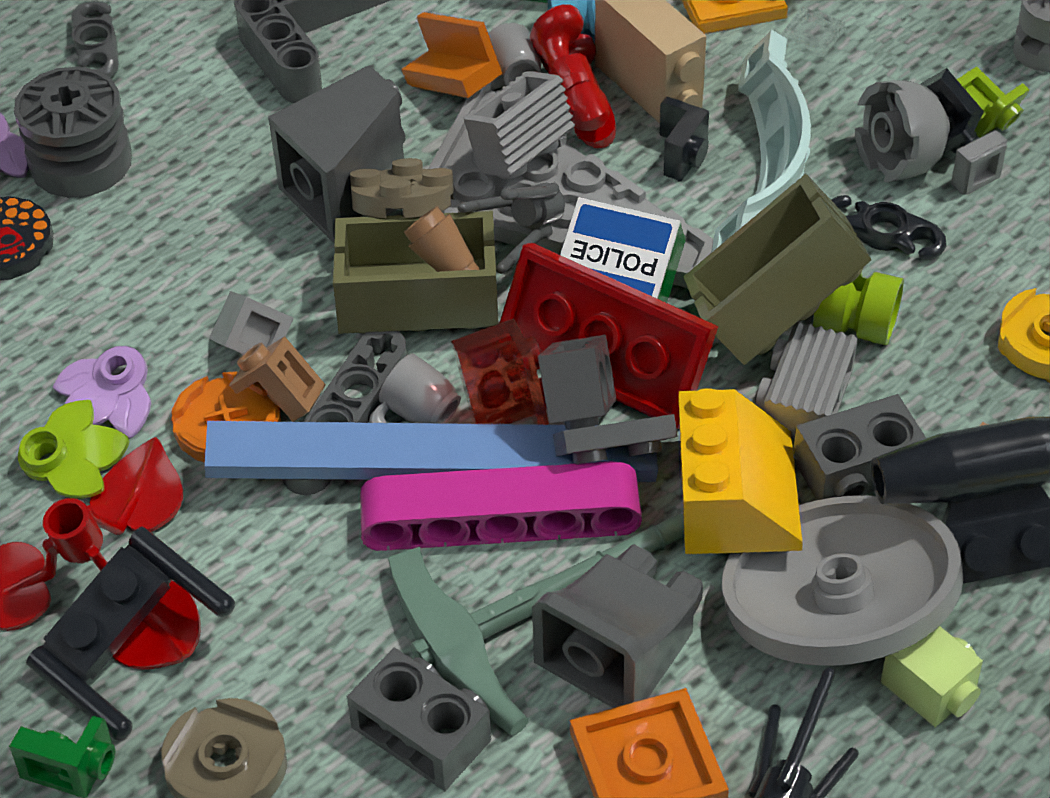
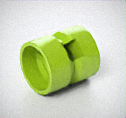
[813,272,904,345]

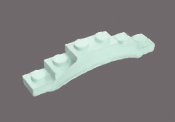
[711,29,811,253]

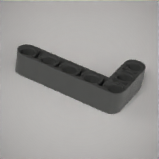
[234,0,392,103]

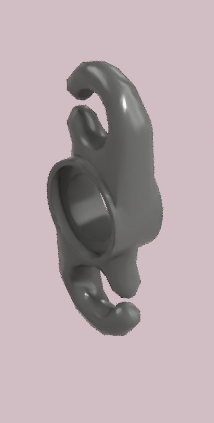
[71,0,119,78]

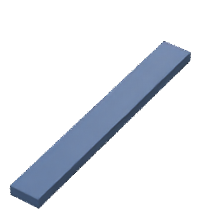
[204,421,658,482]

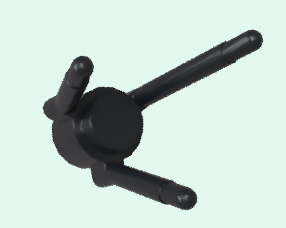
[748,668,859,798]

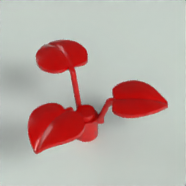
[0,437,201,670]

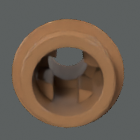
[403,206,480,272]

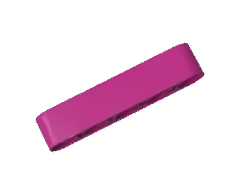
[360,461,642,551]

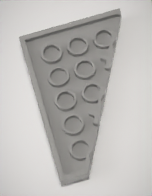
[428,83,714,288]

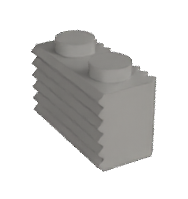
[463,71,575,179]
[755,321,857,439]

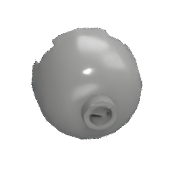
[855,80,950,183]

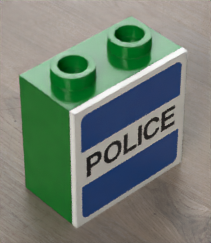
[560,197,686,303]

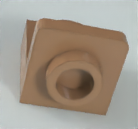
[229,336,326,422]

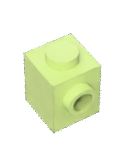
[881,626,983,727]

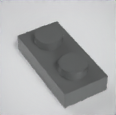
[553,414,678,464]

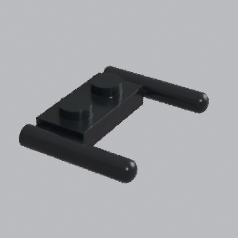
[26,526,235,740]

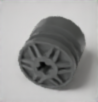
[14,66,132,198]

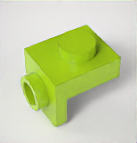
[957,66,1030,138]

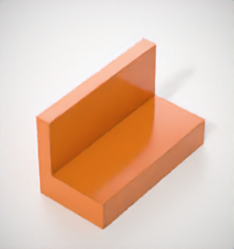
[401,12,502,98]

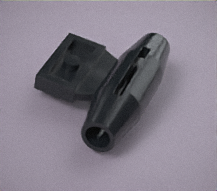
[871,416,1050,584]

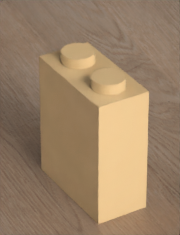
[595,0,706,124]

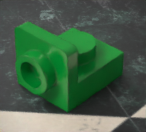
[9,716,115,798]

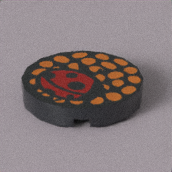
[0,196,53,281]

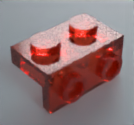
[451,318,549,425]

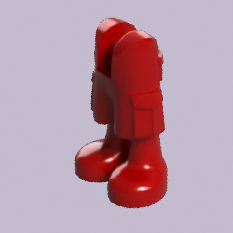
[530,5,616,149]

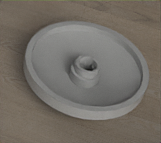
[722,496,963,666]

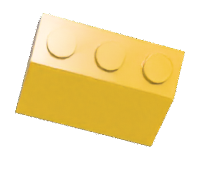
[679,388,803,554]

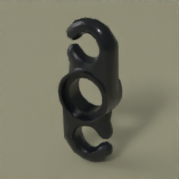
[831,195,947,260]

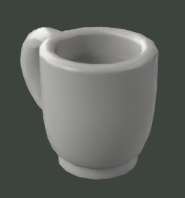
[488,23,542,90]
[368,353,461,424]

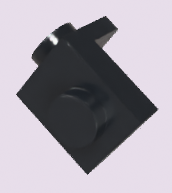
[921,68,984,154]
[659,96,709,182]

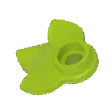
[18,400,130,498]

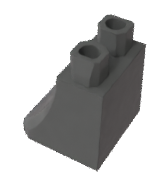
[532,544,703,708]

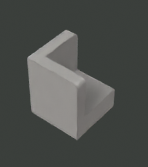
[210,291,294,354]

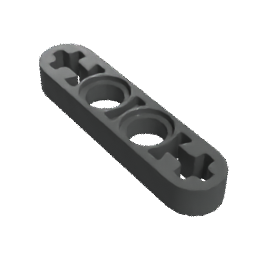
[283,331,407,495]

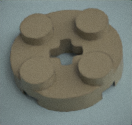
[350,158,454,218]
[161,698,288,798]

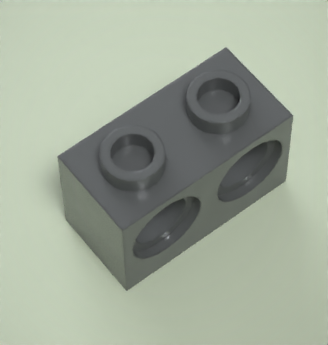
[538,335,616,430]
[793,394,926,500]
[346,647,491,791]

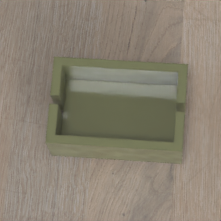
[683,173,872,365]
[333,211,499,334]

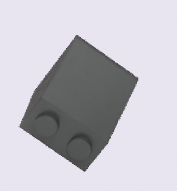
[268,65,406,243]

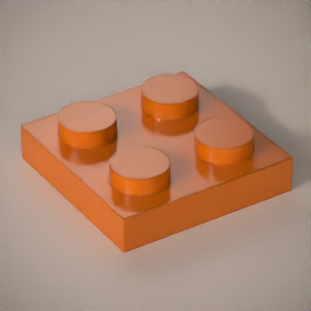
[570,688,729,798]

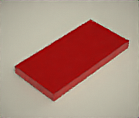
[493,242,719,429]

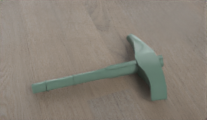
[388,513,684,735]

